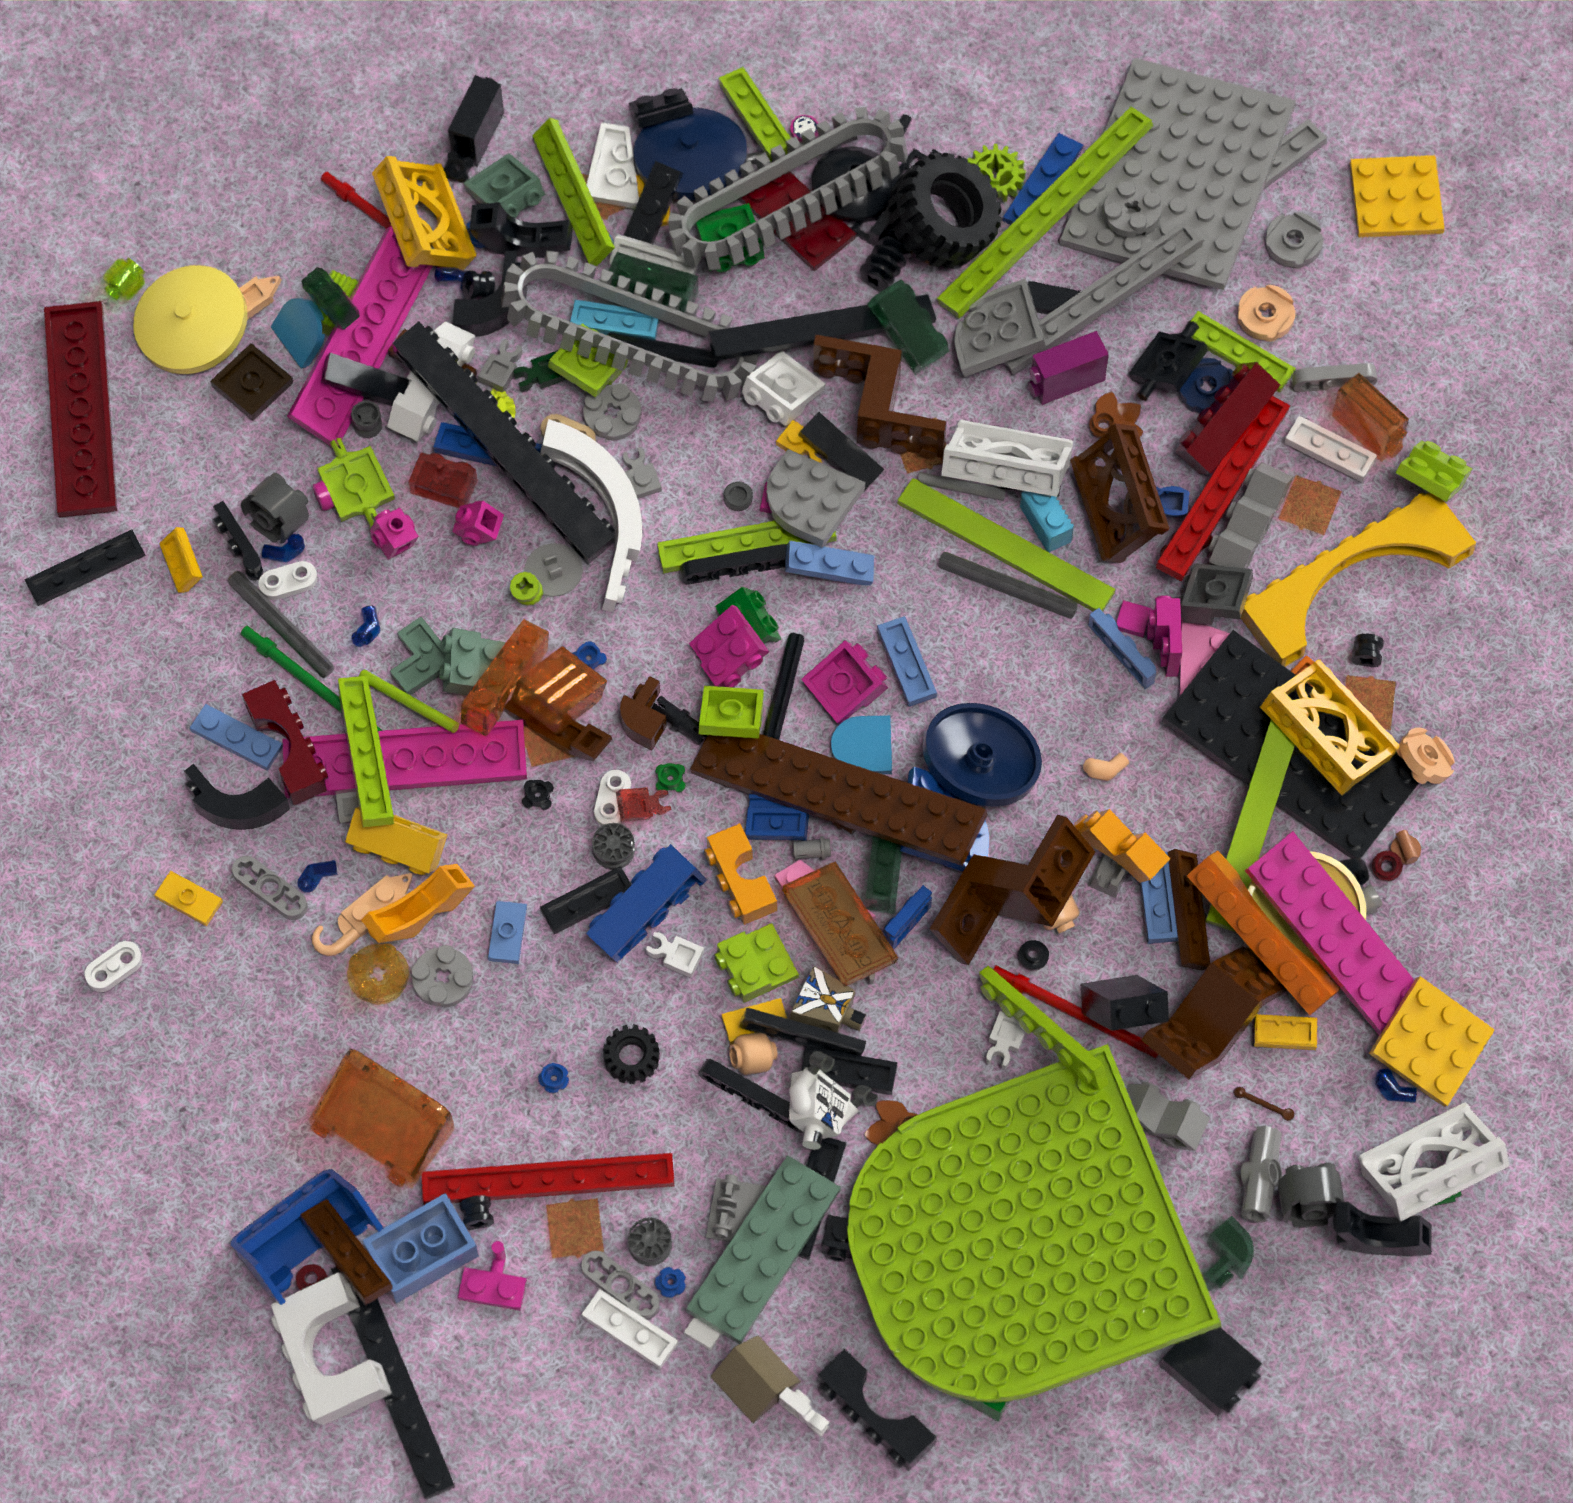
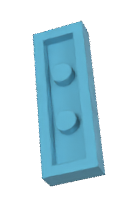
[570,300,660,340]

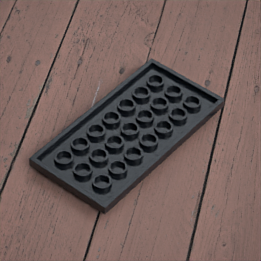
[1162,630,1419,859]

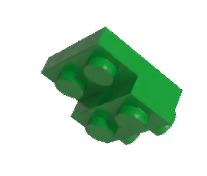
[695,204,765,272]

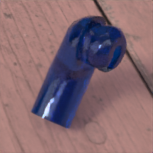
[434,267,466,292]
[262,534,305,562]
[351,605,380,647]
[297,860,338,893]
[1375,1068,1417,1103]

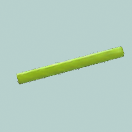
[359,669,459,733]

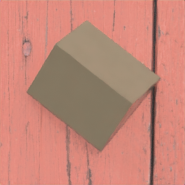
[711,1335,801,1424]

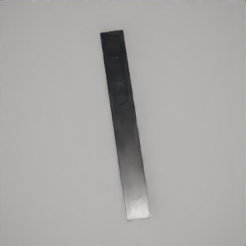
[707,294,937,361]

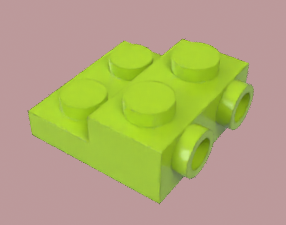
[548,323,628,398]
[1396,440,1472,502]
[699,686,764,738]
[714,923,799,1003]

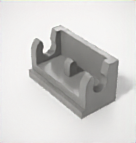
[1088,832,1138,898]

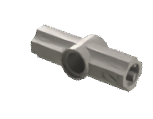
[1241,1126,1282,1223]

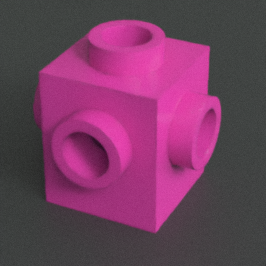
[452,500,504,546]
[370,507,419,560]

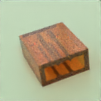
[1332,373,1409,462]
[511,646,607,734]

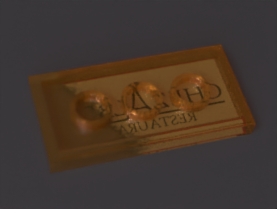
[782,861,898,987]

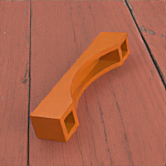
[1187,851,1341,1015]

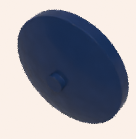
[634,107,748,200]
[923,703,1042,807]

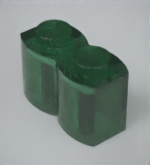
[301,267,360,330]

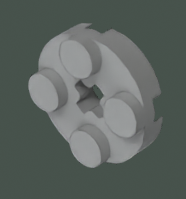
[1104,181,1161,238]
[1265,212,1323,269]
[583,383,642,441]
[412,945,473,1007]

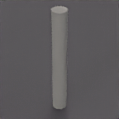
[918,472,1006,501]

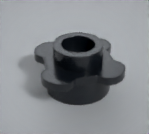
[443,151,474,183]
[522,780,554,810]

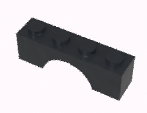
[817,1348,937,1471]

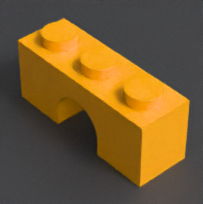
[704,823,777,925]

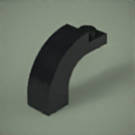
[469,202,573,258]
[452,251,527,337]
[184,764,290,830]
[1333,1201,1432,1256]

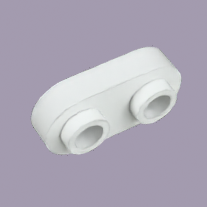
[259,561,318,600]
[594,770,631,826]
[85,941,142,992]

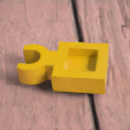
[776,420,822,463]

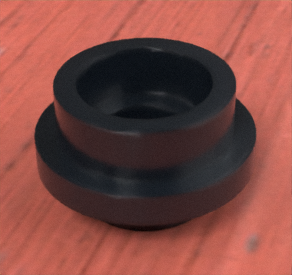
[1018,940,1049,971]

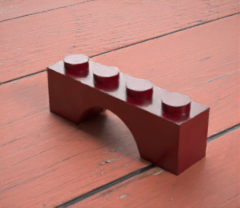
[242,680,329,805]

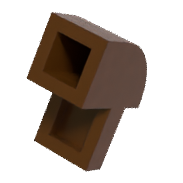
[620,676,667,751]

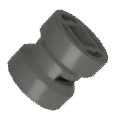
[351,401,382,438]

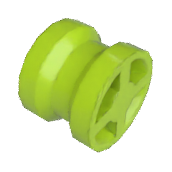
[510,572,544,606]

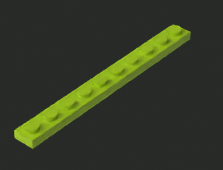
[937,106,1153,319]

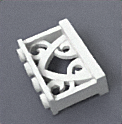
[941,420,1073,497]
[1359,1102,1510,1221]

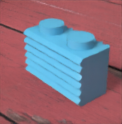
[1020,491,1074,552]

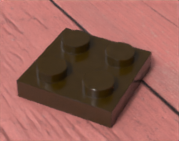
[210,343,294,420]

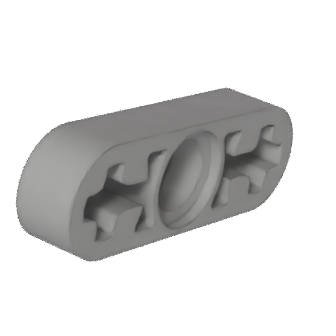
[1292,363,1378,392]
[232,856,308,920]
[581,1251,660,1320]

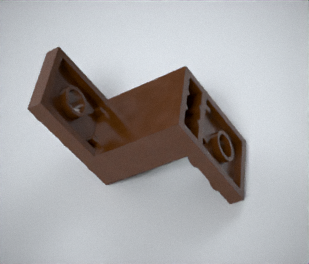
[813,335,947,459]
[930,815,1096,965]
[1141,946,1287,1080]

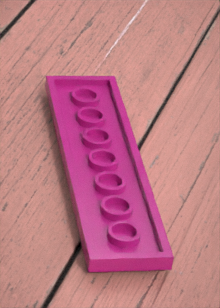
[286,226,433,447]
[282,720,527,799]
[1244,831,1414,1036]

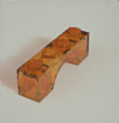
[461,619,549,737]

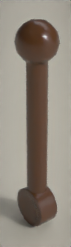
[1234,1086,1295,1121]

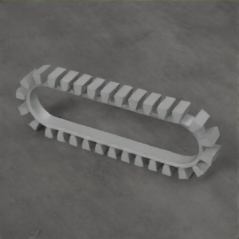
[668,107,908,270]
[501,251,759,402]

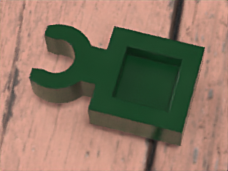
[513,350,567,392]

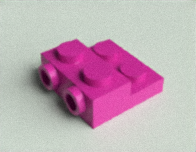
[1147,595,1182,677]
[689,605,769,687]
[801,640,888,724]

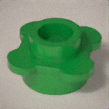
[655,763,686,793]

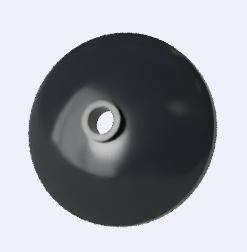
[811,146,897,221]

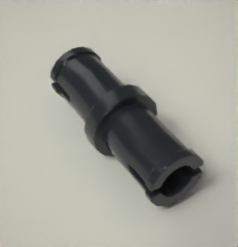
[652,695,707,745]

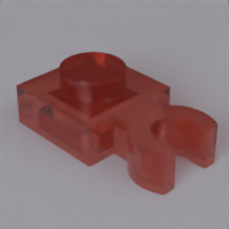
[616,787,671,822]

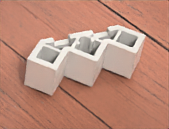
[387,321,476,442]

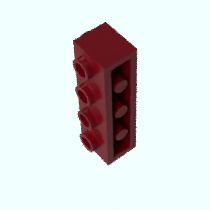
[1175,362,1281,474]

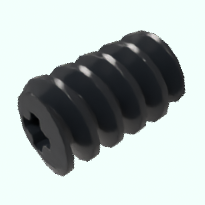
[859,228,913,293]

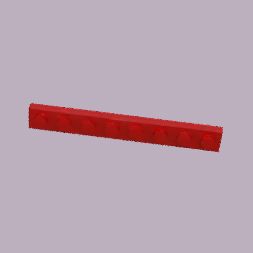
[1156,396,1291,582]
[422,1153,675,1205]

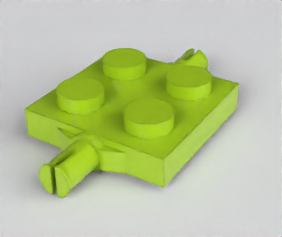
[317,438,395,528]

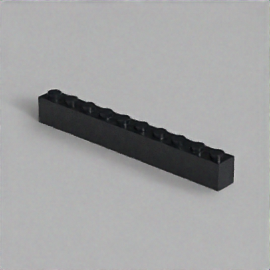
[392,321,615,565]

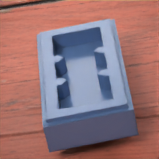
[488,901,527,964]

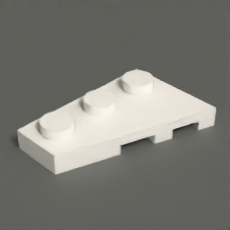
[587,123,639,209]

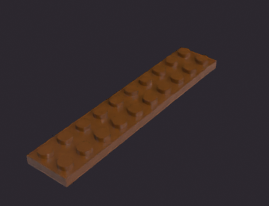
[690,734,988,866]

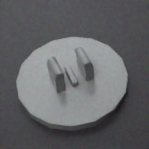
[524,543,583,597]

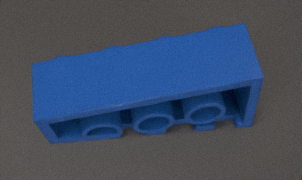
[586,844,707,963]

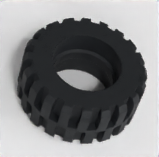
[888,153,1002,268]

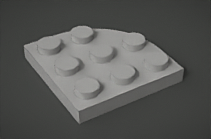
[955,278,1046,377]
[766,449,865,548]

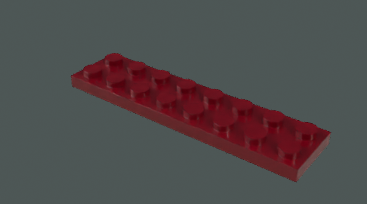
[44,301,118,518]

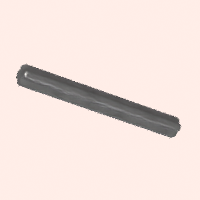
[938,552,1078,619]
[228,571,334,678]

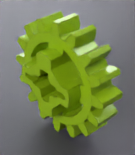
[967,144,1026,203]

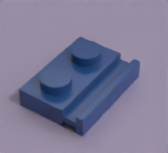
[745,794,809,840]
[883,885,932,951]

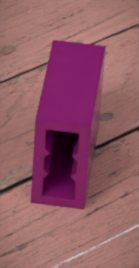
[1028,331,1109,405]

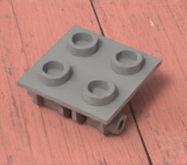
[706,1174,767,1242]

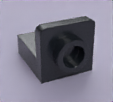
[822,1215,853,1262]

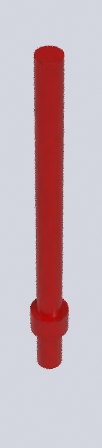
[321,171,457,277]
[993,965,1159,1059]

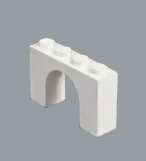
[271,1273,392,1425]

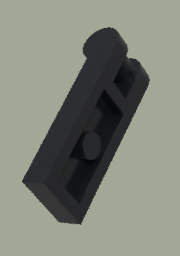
[212,501,263,581]

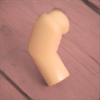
[1083,753,1129,781]

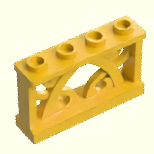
[372,156,476,271]
[1260,659,1400,795]

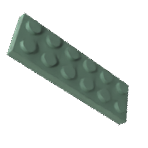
[686,1155,841,1344]

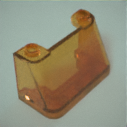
[309,1049,455,1189]

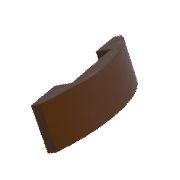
[503,686,612,761]

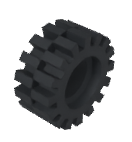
[603,1024,660,1084]

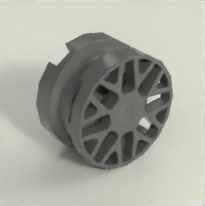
[592,823,635,870]
[628,1217,672,1266]

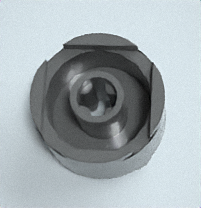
[241,472,309,544]
[1277,1163,1345,1228]

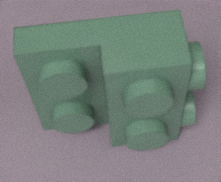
[463,153,545,218]
[439,628,506,700]

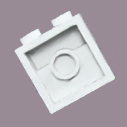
[741,351,826,426]

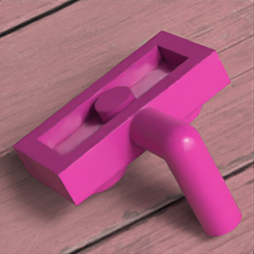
[458,1241,527,1311]

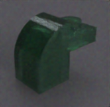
[1203,1216,1254,1291]

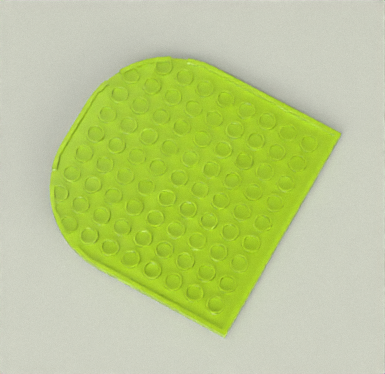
[847,1044,1222,1402]

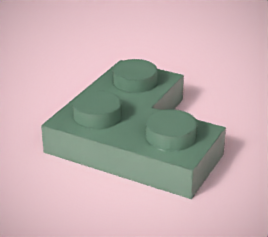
[390,616,445,695]

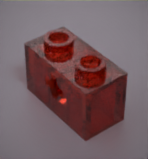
[408,452,478,509]

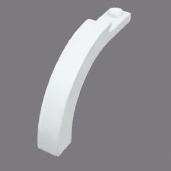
[540,419,642,612]

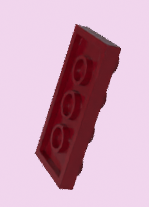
[738,171,856,272]

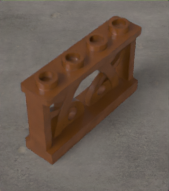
[1070,423,1170,563]

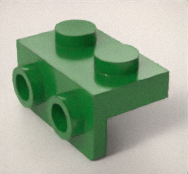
[715,586,781,644]

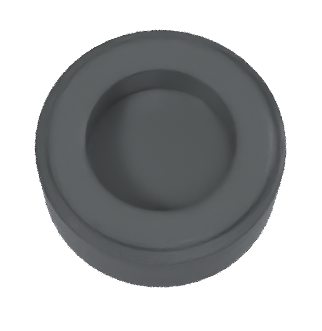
[723,482,753,511]

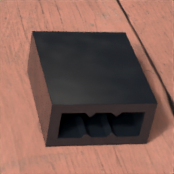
[448,75,504,167]
[1080,975,1169,1031]
[1160,1327,1262,1417]

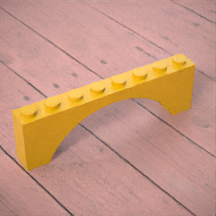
[1241,492,1476,667]

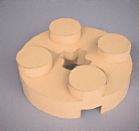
[1237,285,1296,342]
[1396,728,1455,784]

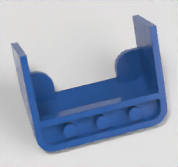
[230,1169,383,1305]

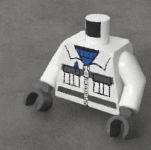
[789,1051,878,1150]

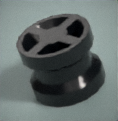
[462,270,495,299]
[1352,633,1384,668]
[460,1195,494,1230]

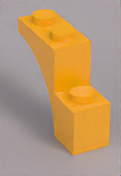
[1074,809,1170,883]
[361,864,475,943]

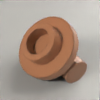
[1390,830,1421,865]

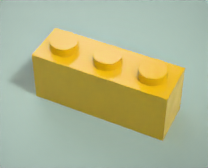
[345,806,448,875]

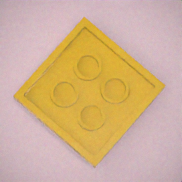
[1350,155,1445,237]
[1369,976,1495,1107]

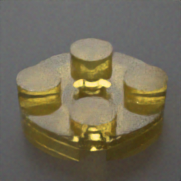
[347,943,410,1005]

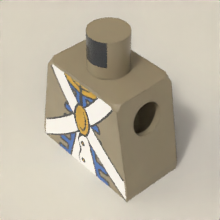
[789,966,867,1033]

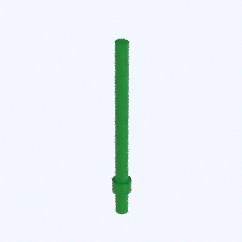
[240,625,383,731]

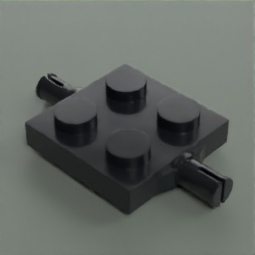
[1128,321,1208,401]

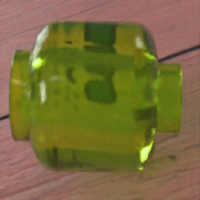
[103,257,146,300]

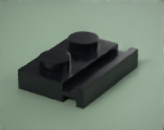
[628,88,694,129]

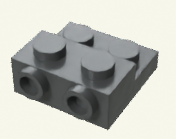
[1179,563,1253,625]

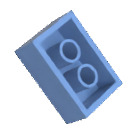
[362,1193,479,1304]

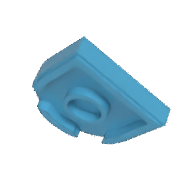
[270,298,325,368]
[831,715,892,774]

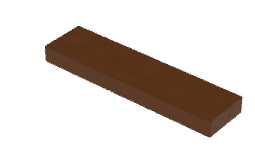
[1167,849,1210,971]
[300,1199,393,1305]

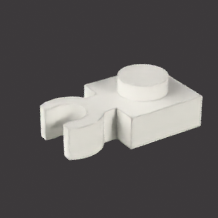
[646,932,704,978]
[986,1011,1026,1070]
[779,1387,829,1437]

